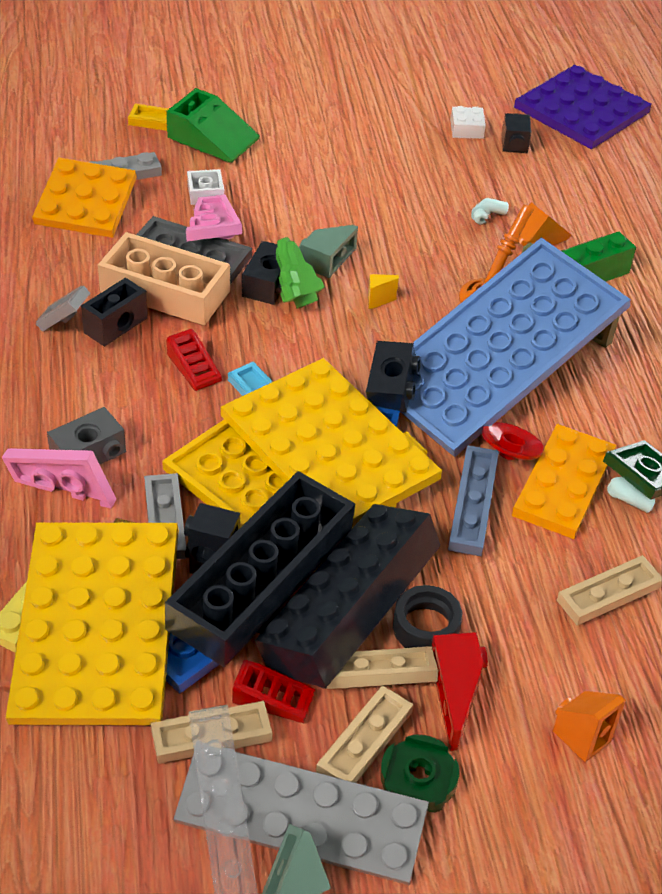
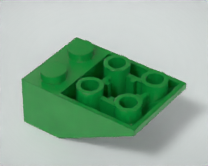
[166,88,260,163]

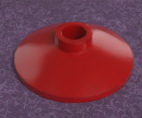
[482,422,544,460]

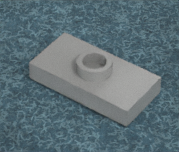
[36,285,90,332]

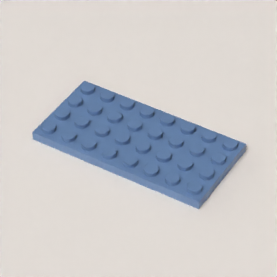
[394,238,630,457]

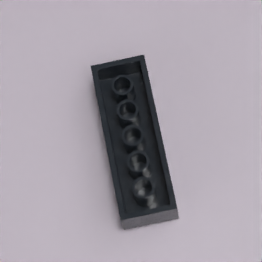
[165,471,355,667]
[255,504,441,689]

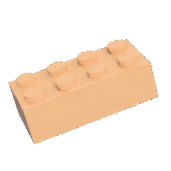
[98,232,230,326]

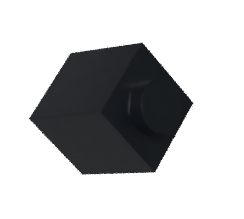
[501,113,531,153]

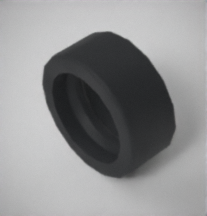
[393,585,463,648]

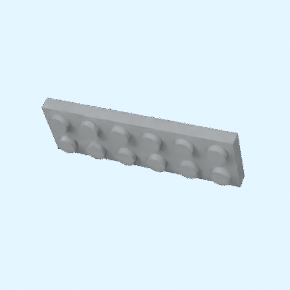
[173,742,429,885]

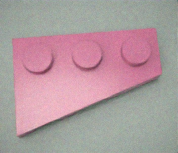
[186,194,242,241]
[2,448,117,509]

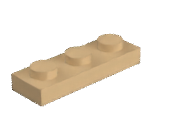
[557,555,662,626]
[327,646,438,689]
[316,685,414,783]
[151,701,272,764]

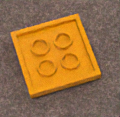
[32,157,137,238]

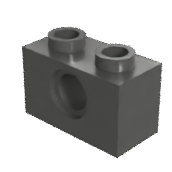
[47,407,126,465]

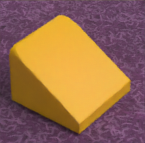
[368,274,399,309]

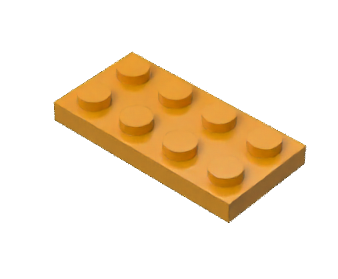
[512,424,617,539]

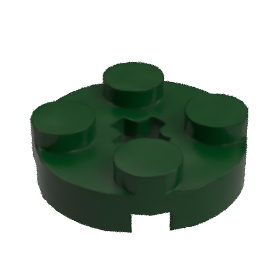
[380,734,460,813]

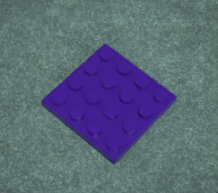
[514,65,652,150]

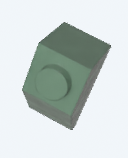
[299,225,358,278]

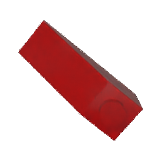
[431,632,488,751]

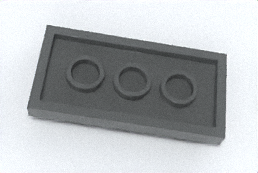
[136,216,252,284]

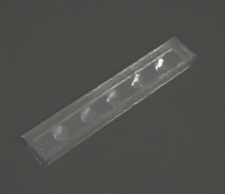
[188,704,258,894]

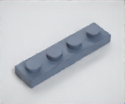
[448,445,499,556]

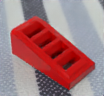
[166,329,222,391]
[232,659,315,724]

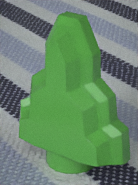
[276,237,325,309]

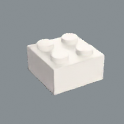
[451,106,486,139]
[187,169,224,205]

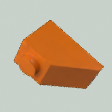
[510,202,572,246]
[553,691,626,762]

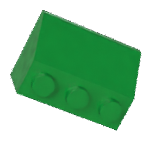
[560,231,636,282]

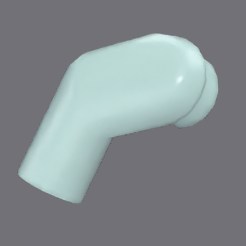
[471,198,509,224]
[607,477,655,513]

